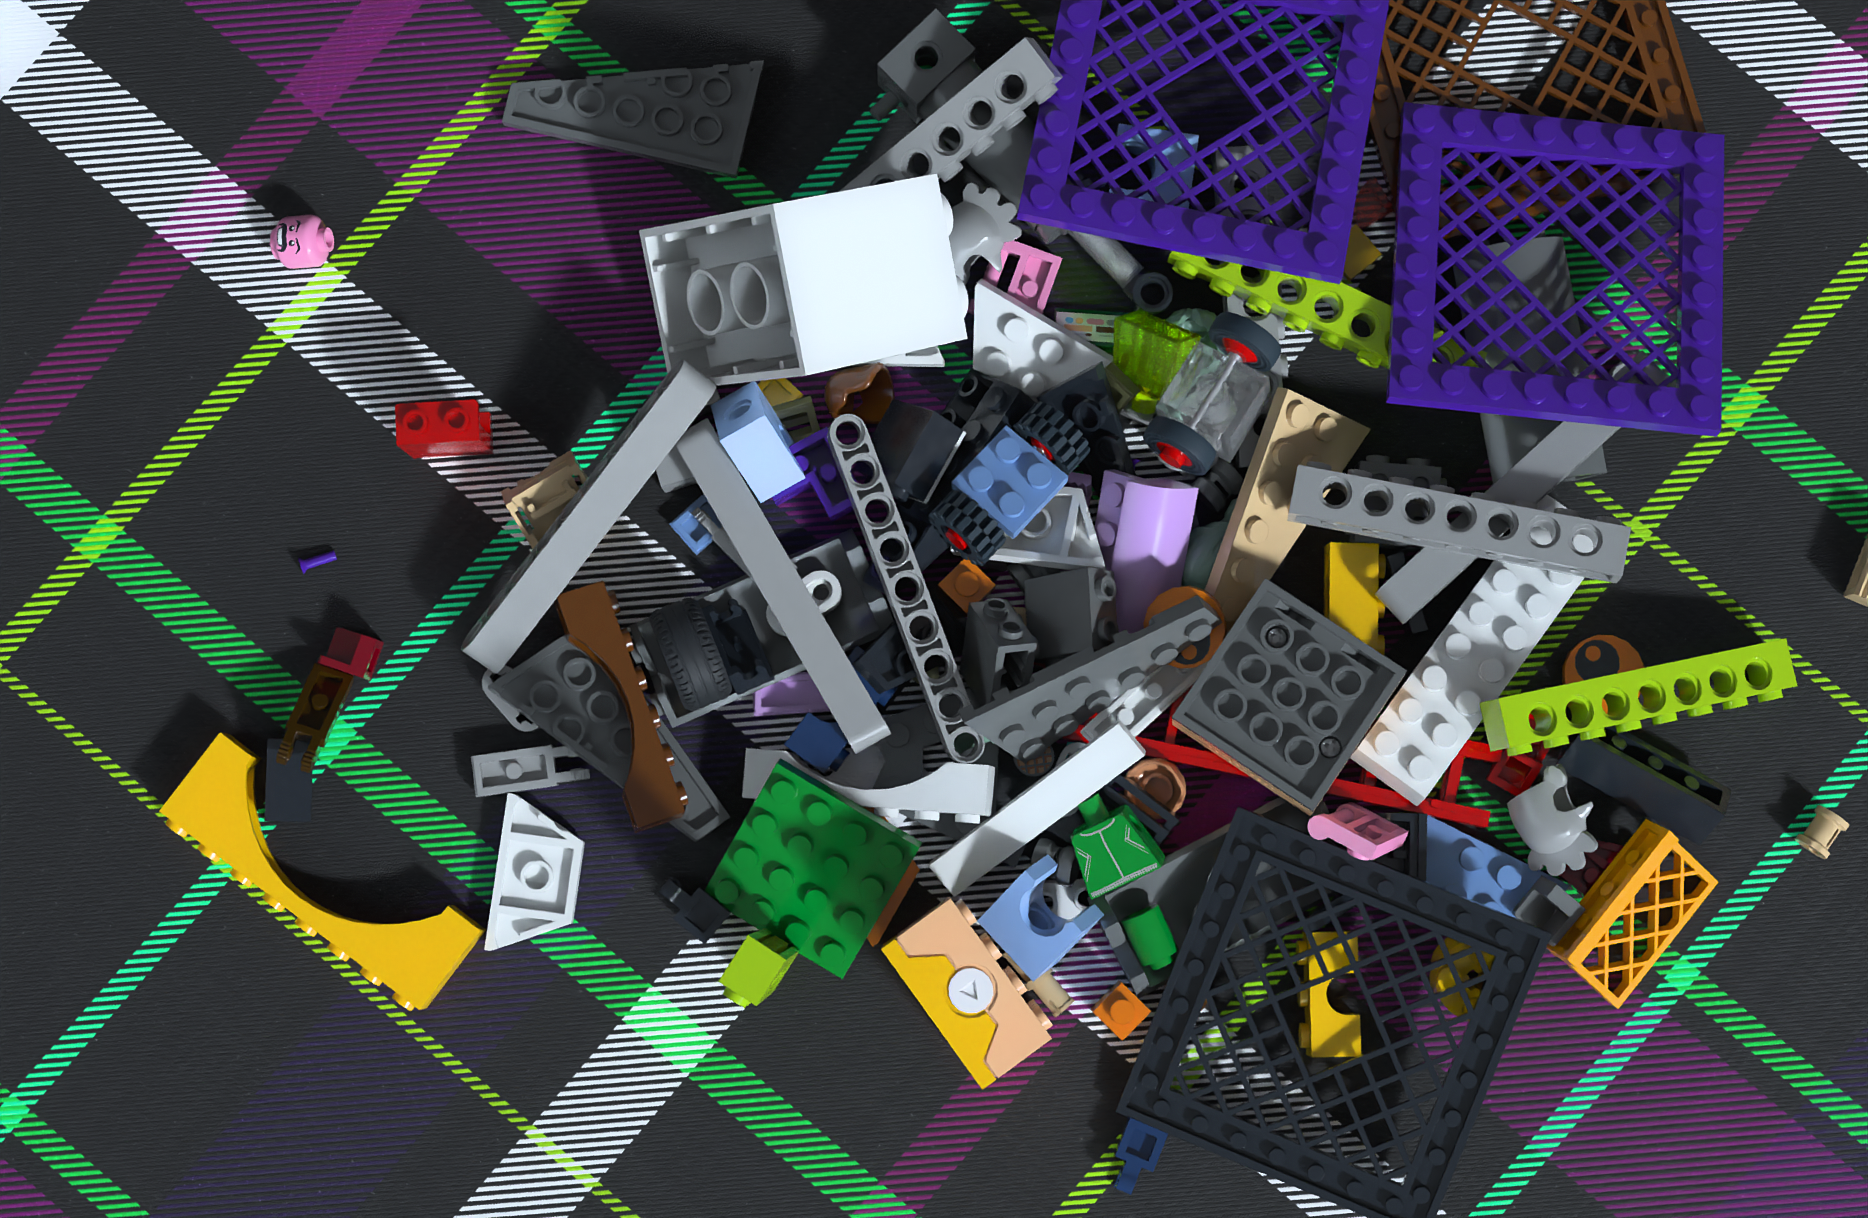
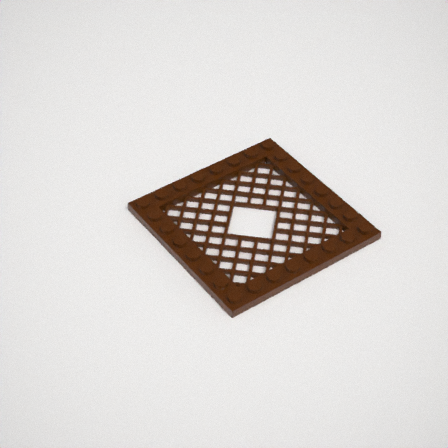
[1337,0,1706,241]

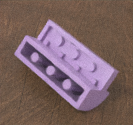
[1094,469,1199,634]

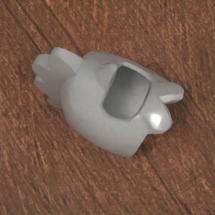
[949,183,1022,285]
[1507,764,1598,876]

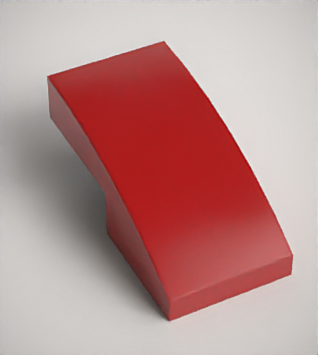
[1486,713,1550,796]

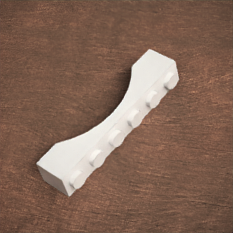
[742,748,995,824]

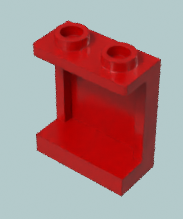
[395,399,494,459]

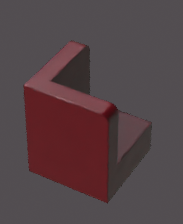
[317,627,384,681]

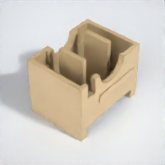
[501,450,588,549]

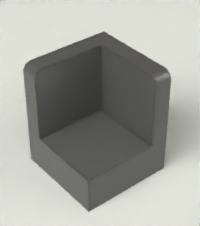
[1512,875,1586,947]

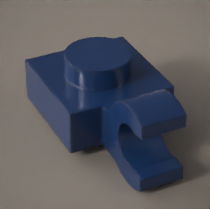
[1113,1117,1168,1195]

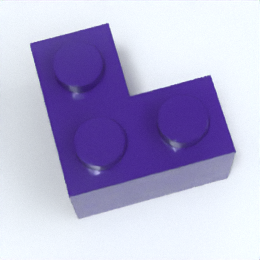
[772,427,857,522]

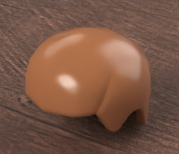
[1124,758,1186,819]

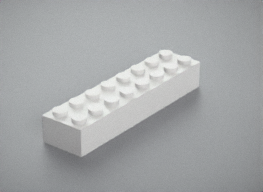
[1350,495,1593,806]

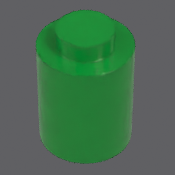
[1121,904,1179,970]

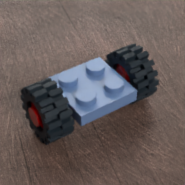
[928,401,1090,566]

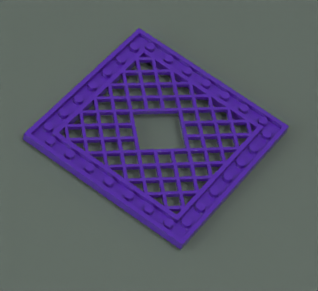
[1017,0,1389,284]
[1386,102,1725,437]

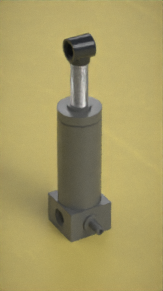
[870,9,1173,320]

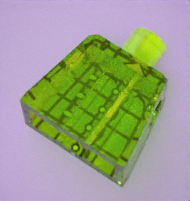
[1113,310,1201,414]

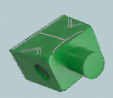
[1071,792,1165,900]

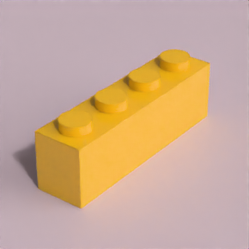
[1324,542,1386,655]

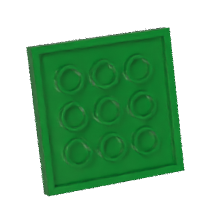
[705,758,923,979]

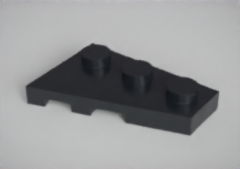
[1036,361,1136,498]
[852,583,967,694]

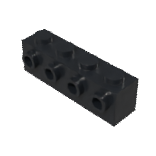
[1556,725,1731,846]

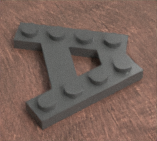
[872,688,1027,868]

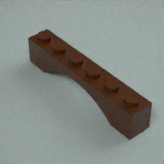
[554,580,688,833]

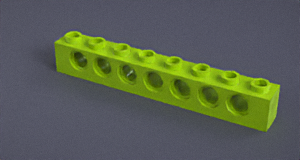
[1166,251,1487,369]
[1479,638,1797,757]
[718,928,800,1008]

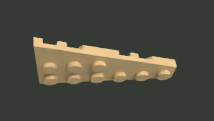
[1205,387,1371,632]

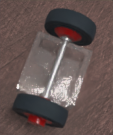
[1143,312,1281,475]

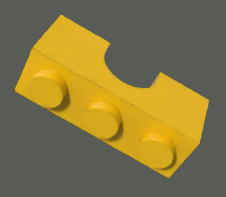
[1296,931,1361,1057]

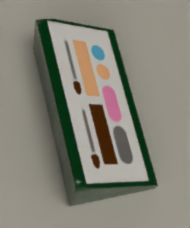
[1054,308,1135,354]

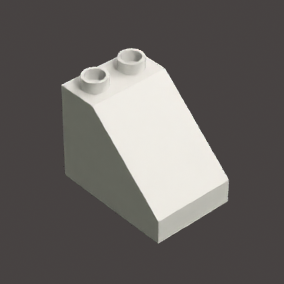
[639,174,968,385]

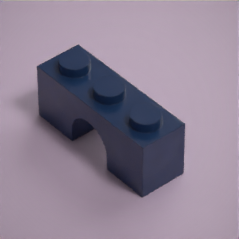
[784,646,898,775]

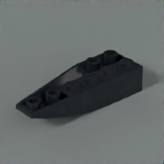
[862,368,1036,594]

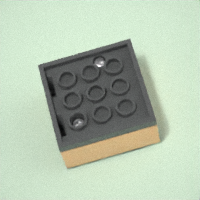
[1172,578,1407,816]

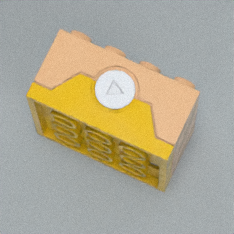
[881,897,1053,1090]

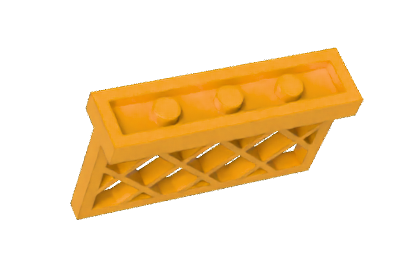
[1546,819,1718,1009]

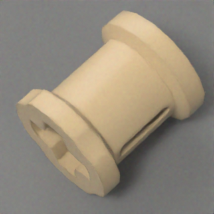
[1795,805,1849,859]

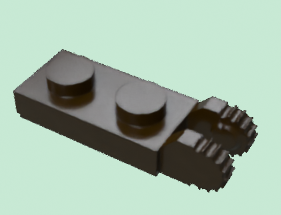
[276,663,354,773]

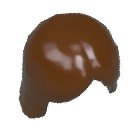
[824,362,895,426]

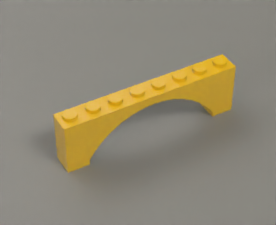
[159,732,486,1011]

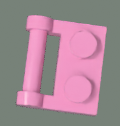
[967,240,1062,315]
[1307,802,1409,860]

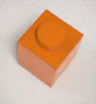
[938,559,996,617]
[1090,980,1151,1041]

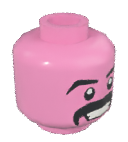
[270,215,334,269]

